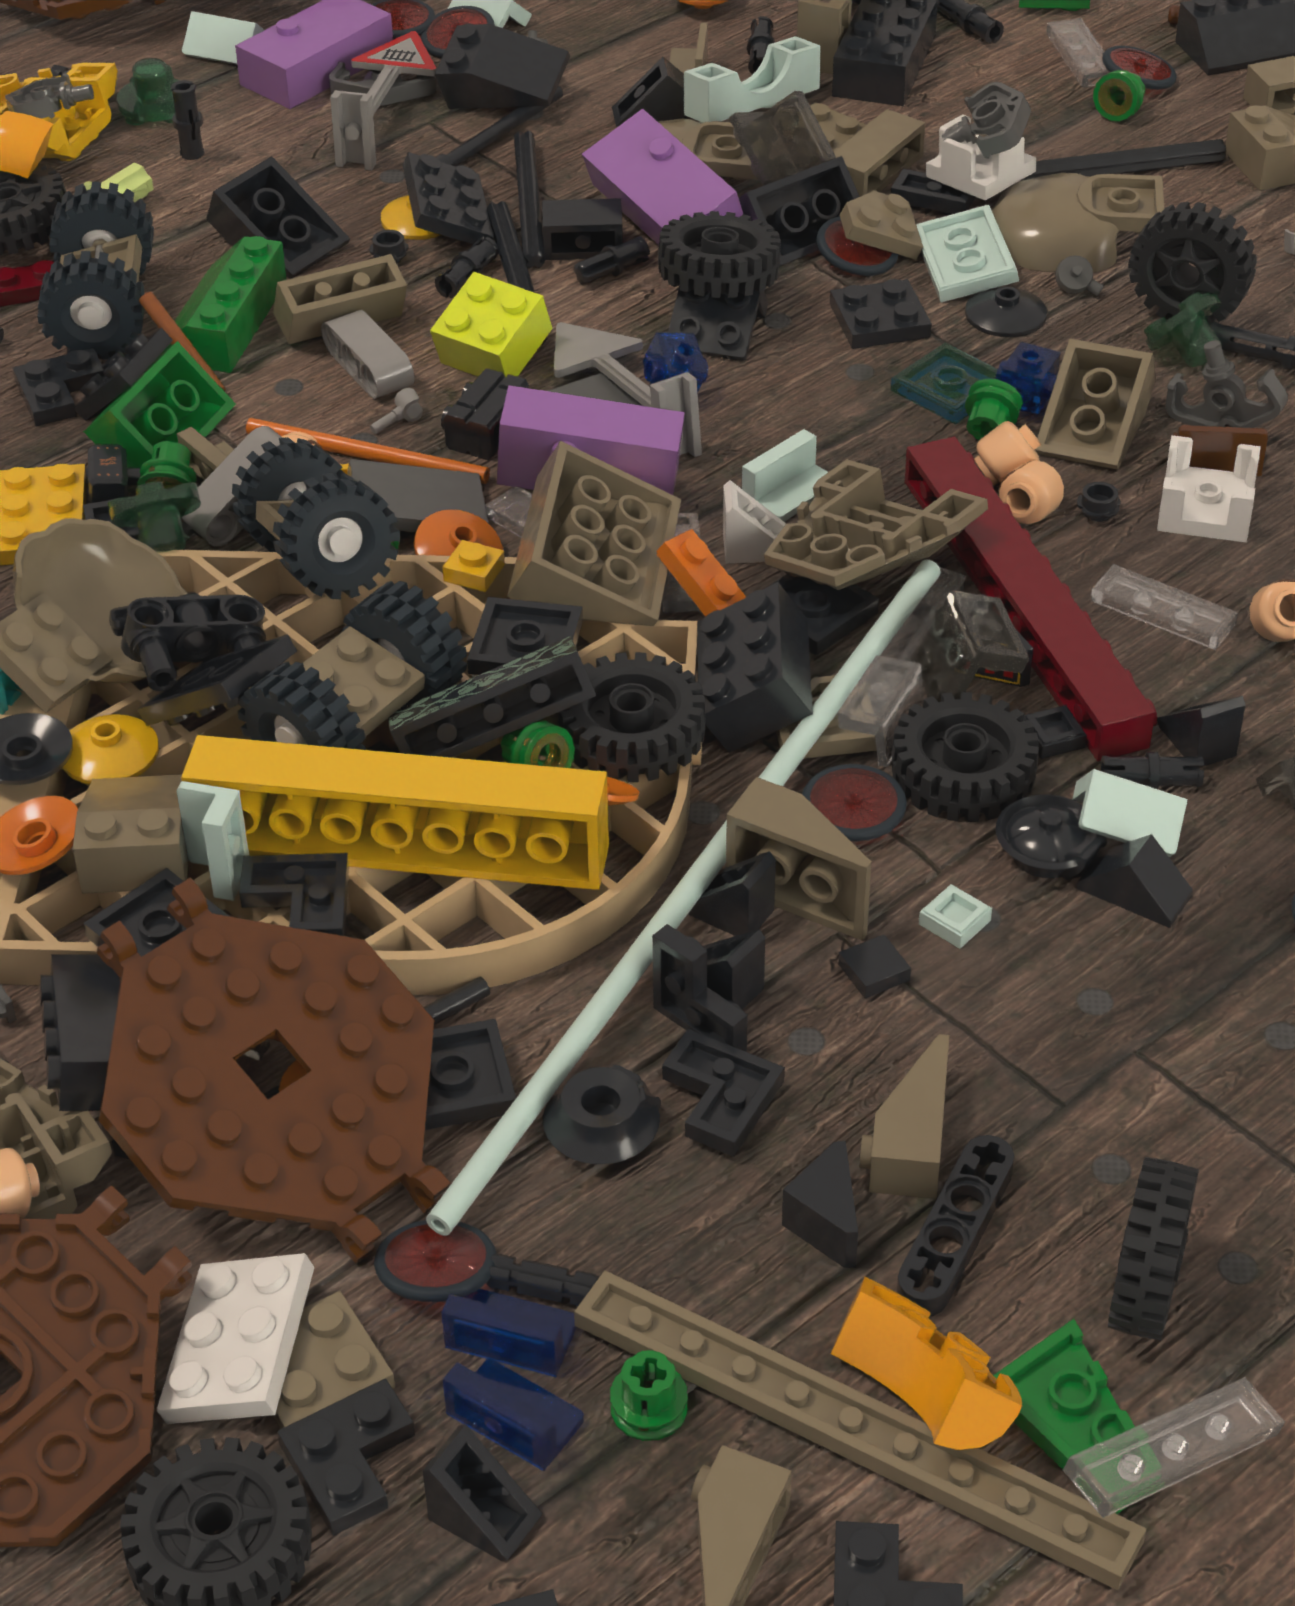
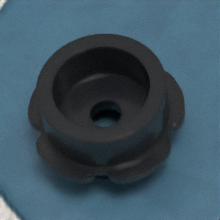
[369,230,409,264]
[1077,482,1121,522]

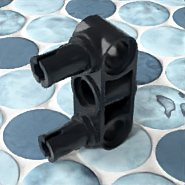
[121,595,266,692]

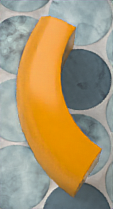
[0,111,53,179]
[831,1277,1022,1450]

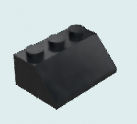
[1175,0,1295,76]
[739,156,860,267]

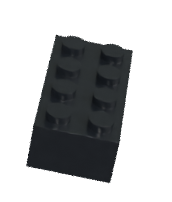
[832,0,938,107]

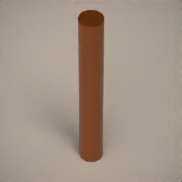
[139,291,226,392]

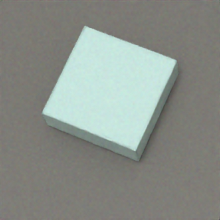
[919,884,992,949]

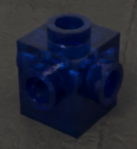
[643,332,708,393]
[996,342,1061,414]

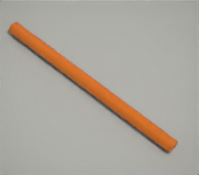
[246,418,490,484]

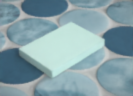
[916,205,1019,303]

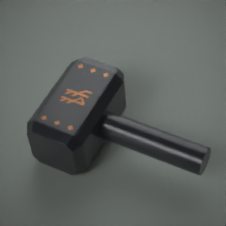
[86,444,194,503]

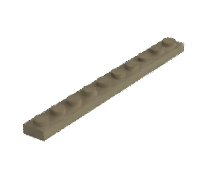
[574,1270,1147,1590]

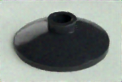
[965,287,1047,337]
[0,713,73,785]

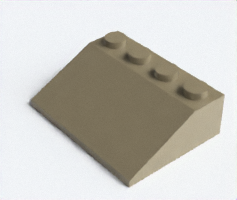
[507,441,681,626]

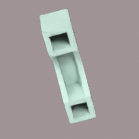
[684,36,821,123]

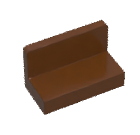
[1173,425,1268,476]

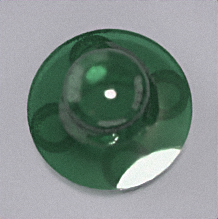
[117,58,180,125]
[1144,292,1222,367]
[107,482,201,553]

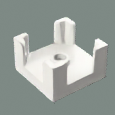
[1157,435,1261,543]

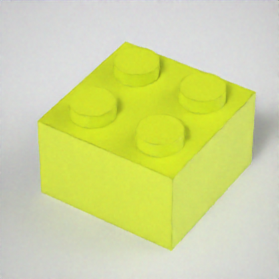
[430,272,552,377]

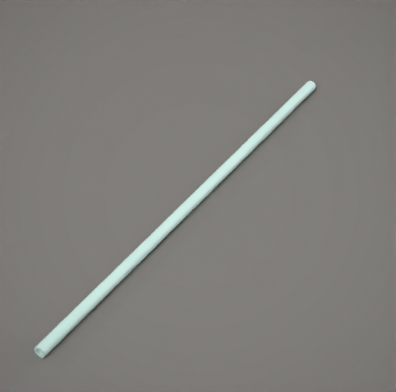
[426,560,941,1236]

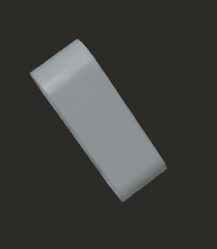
[321,310,415,399]
[181,426,283,546]

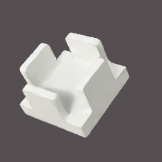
[926,114,1036,200]

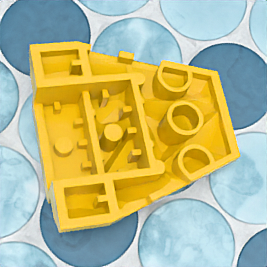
[0,63,118,161]

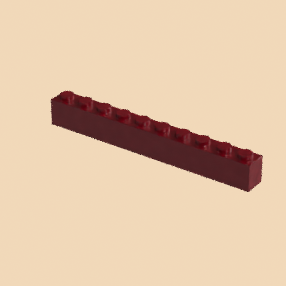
[904,436,1157,762]

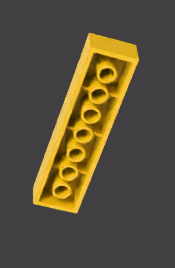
[181,735,609,890]

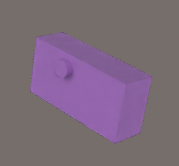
[235,0,393,109]
[582,109,743,245]
[497,385,685,495]

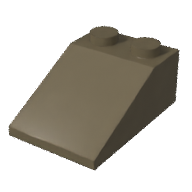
[1226,106,1295,191]
[1035,338,1156,470]
[73,774,189,894]
[726,777,872,941]

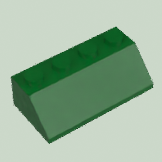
[159,236,287,373]

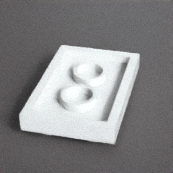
[157,1253,314,1424]

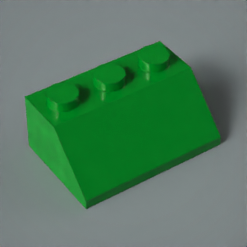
[83,341,236,468]

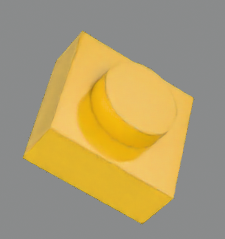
[442,540,505,592]

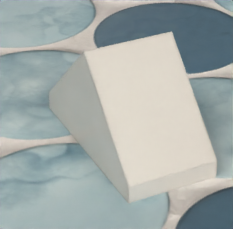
[723,480,786,564]

